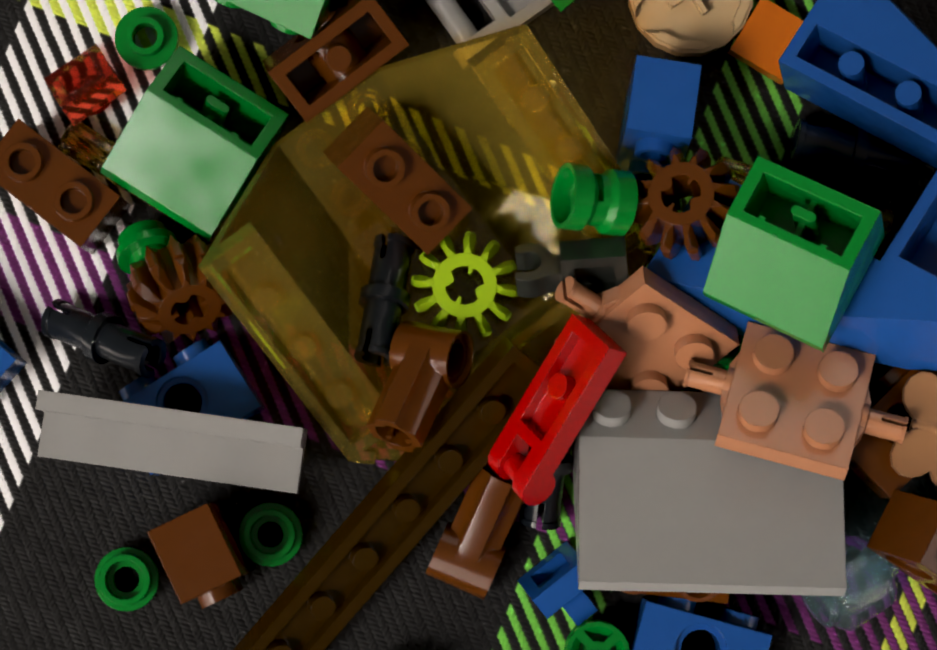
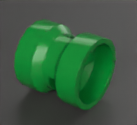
[550,163,638,236]

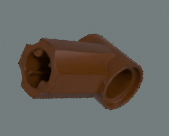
[366,321,474,453]
[425,464,524,600]

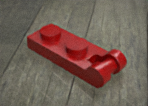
[488,314,627,506]

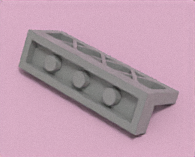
[35,390,308,494]

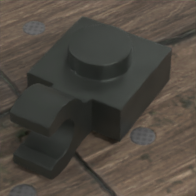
[515,236,629,298]

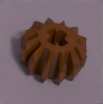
[634,146,740,261]
[126,234,238,344]

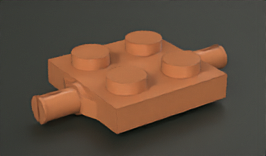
[554,266,739,392]
[683,321,909,481]

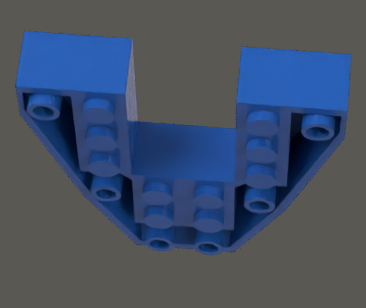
[647,0,937,371]

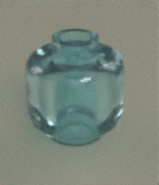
[801,535,899,631]

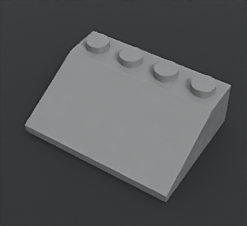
[571,389,847,597]

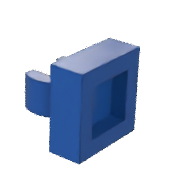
[517,541,598,626]

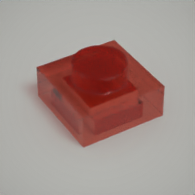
[44,44,127,126]

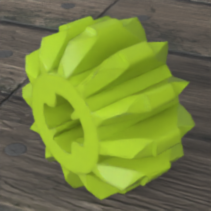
[411,231,519,337]

